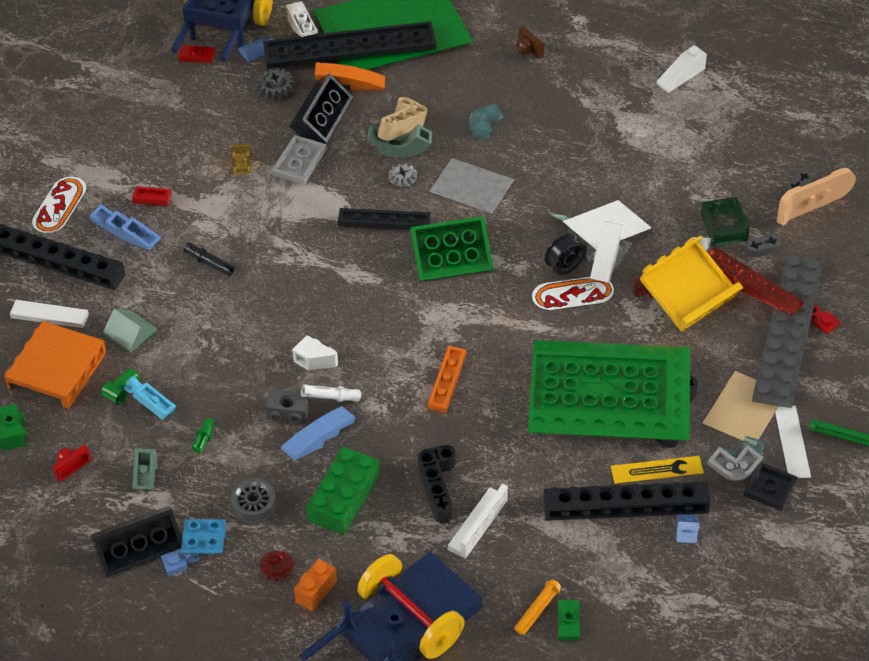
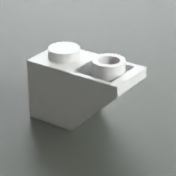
[292,335,338,370]

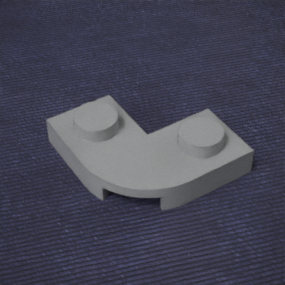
[706,445,764,481]

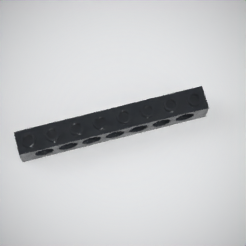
[0,224,125,291]
[543,481,711,521]

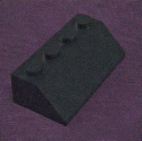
[290,73,353,144]
[90,506,182,577]

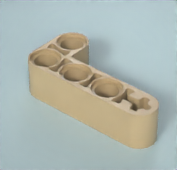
[377,97,427,141]

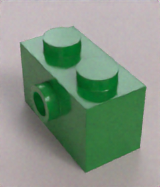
[0,404,28,451]

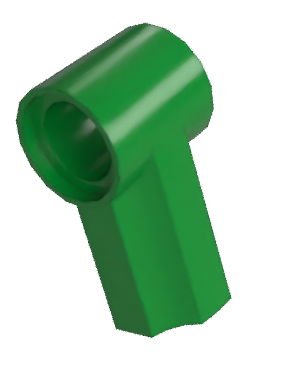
[101,368,141,405]

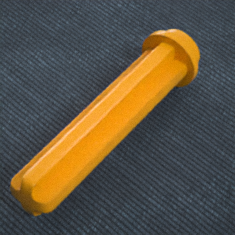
[514,579,561,635]

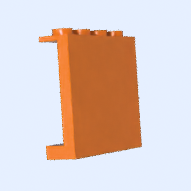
[4,321,106,409]

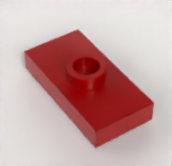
[178,45,215,63]
[132,186,172,206]

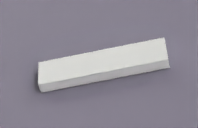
[10,300,89,328]

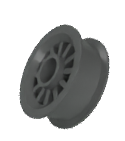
[230,478,277,525]

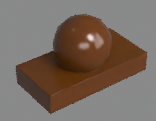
[516,26,544,59]

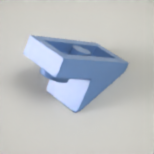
[676,514,700,543]

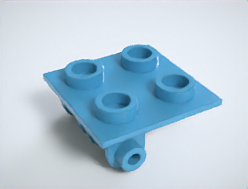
[181,519,227,554]

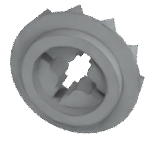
[389,164,417,187]

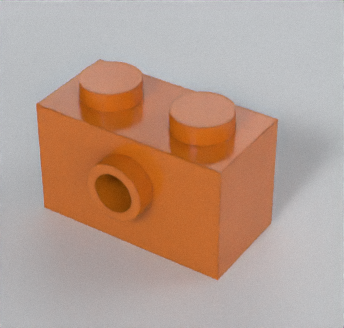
[294,558,337,612]

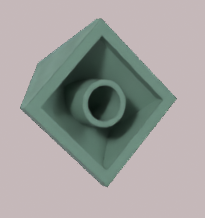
[103,309,157,353]

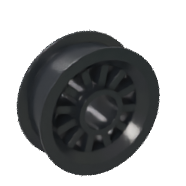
[544,233,587,275]

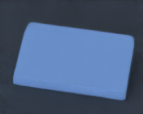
[238,36,274,61]

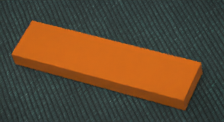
[427,346,467,413]

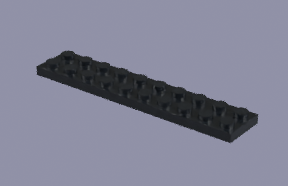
[263,21,436,69]

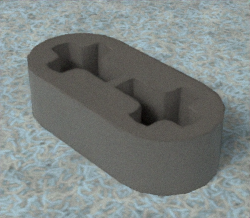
[786,170,813,192]
[746,234,781,257]

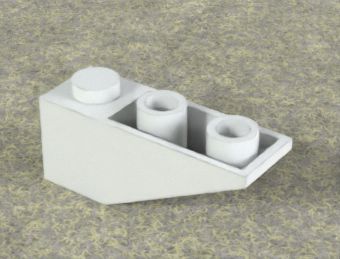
[286,1,318,37]

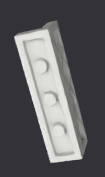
[448,484,508,559]

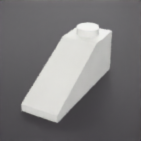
[656,45,707,93]

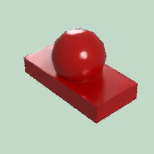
[52,444,92,482]

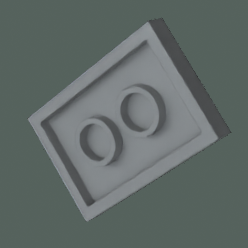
[271,135,327,185]

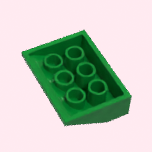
[409,216,494,282]

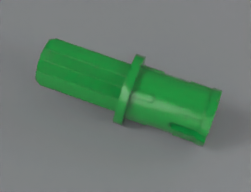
[192,418,216,454]

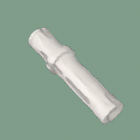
[301,384,361,402]

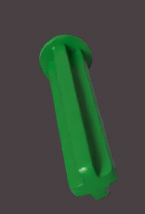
[808,418,869,446]

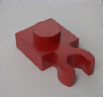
[812,304,841,334]

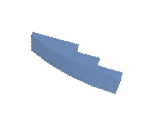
[89,204,161,251]
[281,406,355,460]

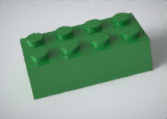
[306,447,380,535]

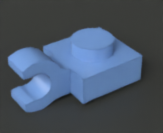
[161,549,200,577]

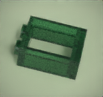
[700,197,750,246]

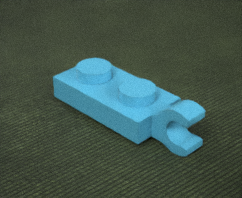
[124,376,176,420]

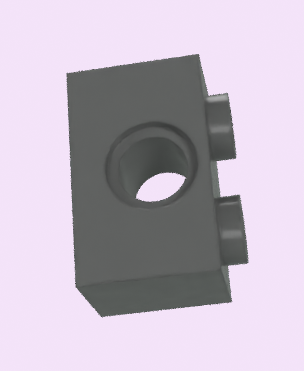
[266,389,310,423]

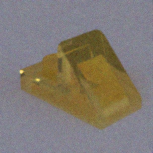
[231,143,251,175]

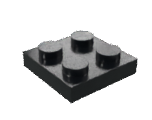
[743,462,798,511]

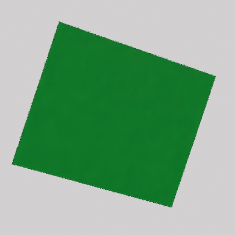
[313,0,473,70]
[528,340,690,441]

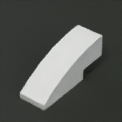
[590,221,623,282]

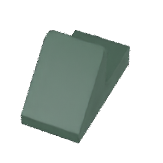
[133,448,158,490]

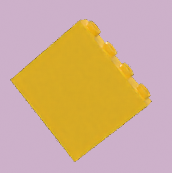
[640,235,743,332]

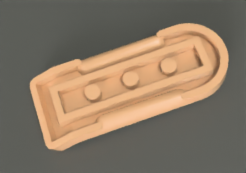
[777,168,856,226]

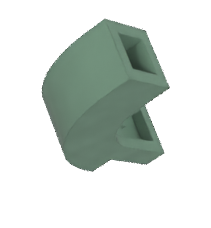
[367,124,432,158]

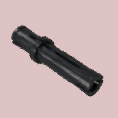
[183,242,235,276]

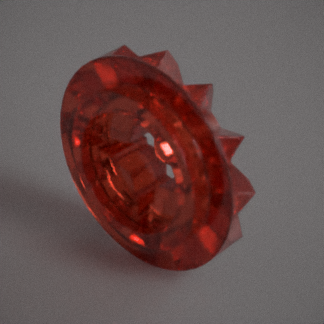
[260,551,293,581]

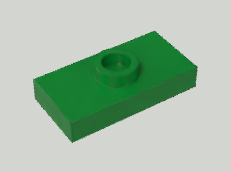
[558,600,580,641]

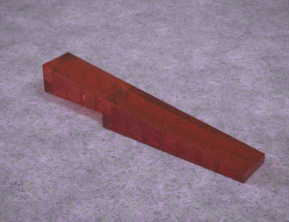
[707,247,804,315]

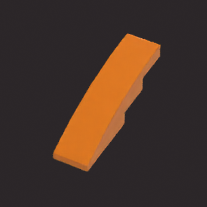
[315,63,386,91]

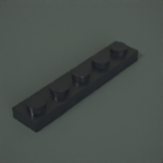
[338,208,431,230]

